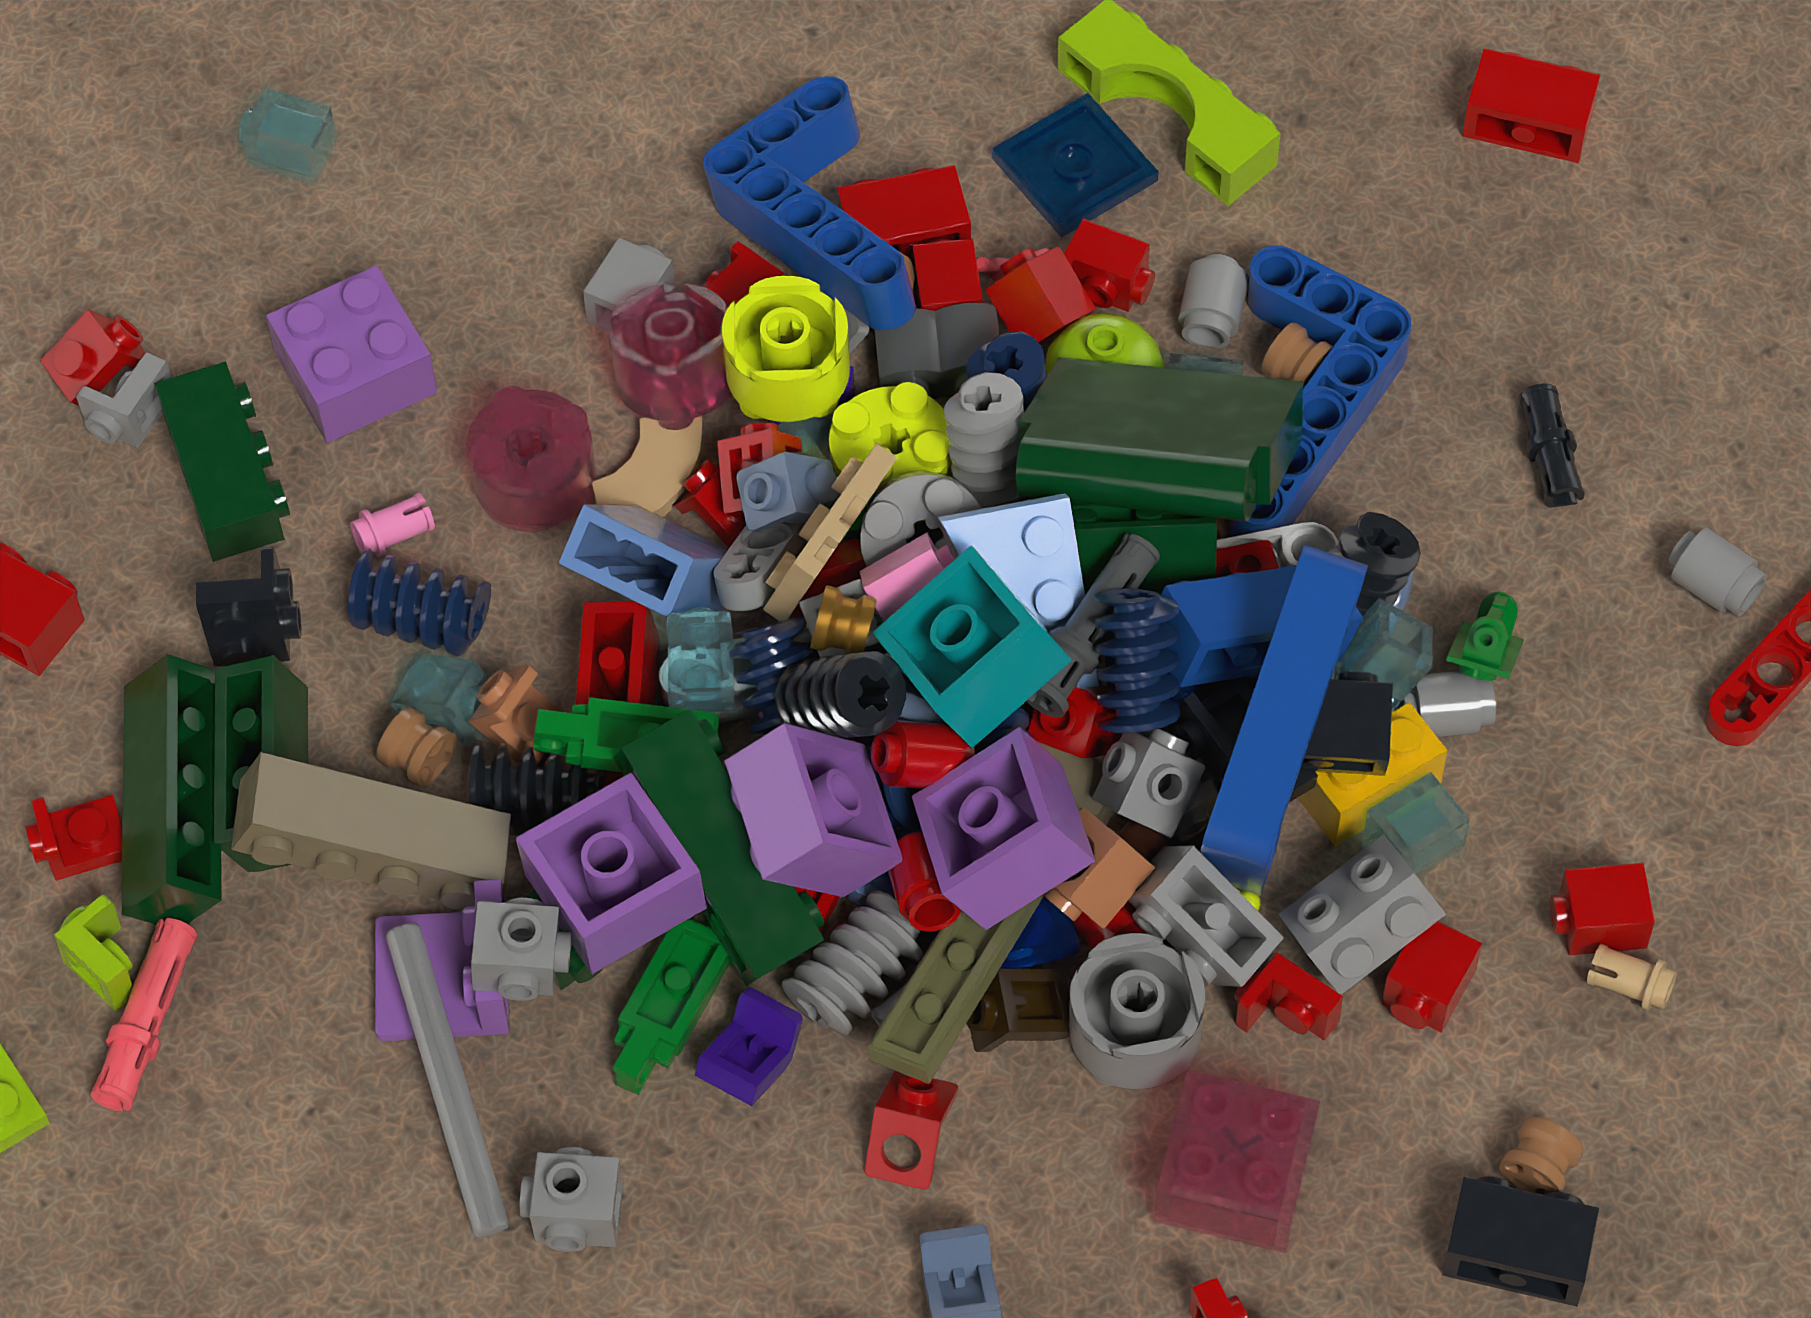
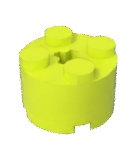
[722,276,850,422]
[829,382,953,526]

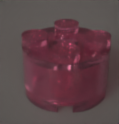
[609,284,733,430]
[466,386,597,532]

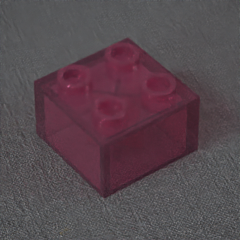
[1154,1070,1320,1253]

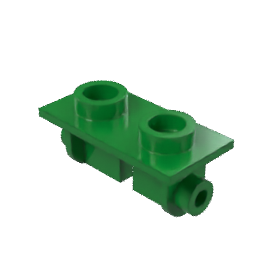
[1446,591,1524,681]

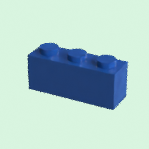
[1161,565,1363,687]

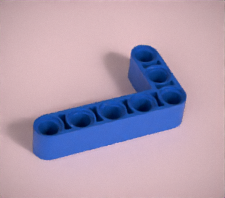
[703,76,916,330]
[1227,245,1412,538]
[1201,545,1368,896]

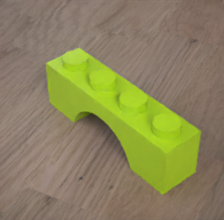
[1058,0,1280,207]

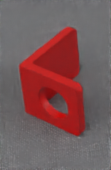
[864,1071,959,1190]

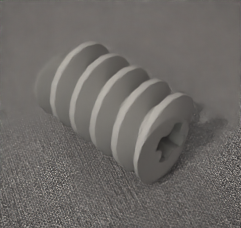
[943,372,1029,509]
[781,891,924,1036]

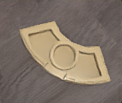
[592,406,704,518]

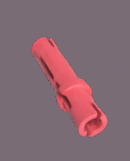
[90,918,198,1112]

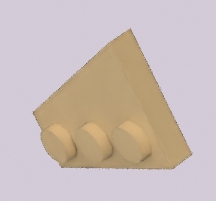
[763,443,898,621]

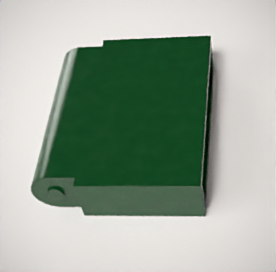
[1016,357,1303,521]

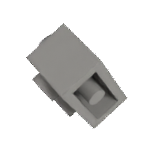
[1278,834,1446,995]
[1128,846,1284,987]

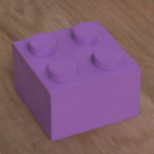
[266,265,438,443]
[725,723,902,897]
[912,727,1095,930]
[516,773,707,974]

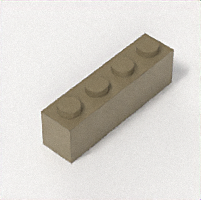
[231,752,511,910]

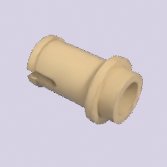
[1587,944,1677,1011]

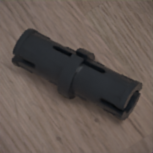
[1518,383,1585,508]

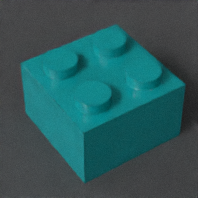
[872,545,1072,748]

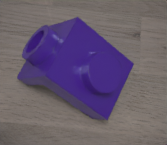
[695,987,803,1106]

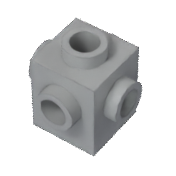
[1092,728,1206,838]
[471,898,571,1001]
[520,1147,624,1252]

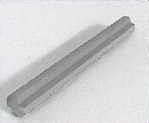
[386,923,509,1238]

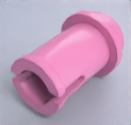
[350,493,435,558]

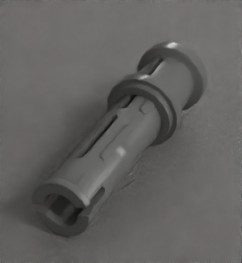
[1026,534,1160,718]

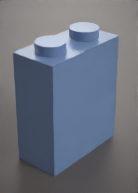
[559,504,728,618]

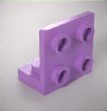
[375,880,510,1041]

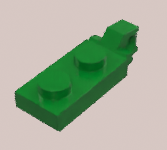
[534,698,720,772]
[613,919,731,1095]

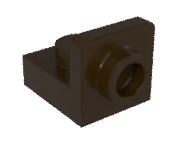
[966,968,1070,1052]

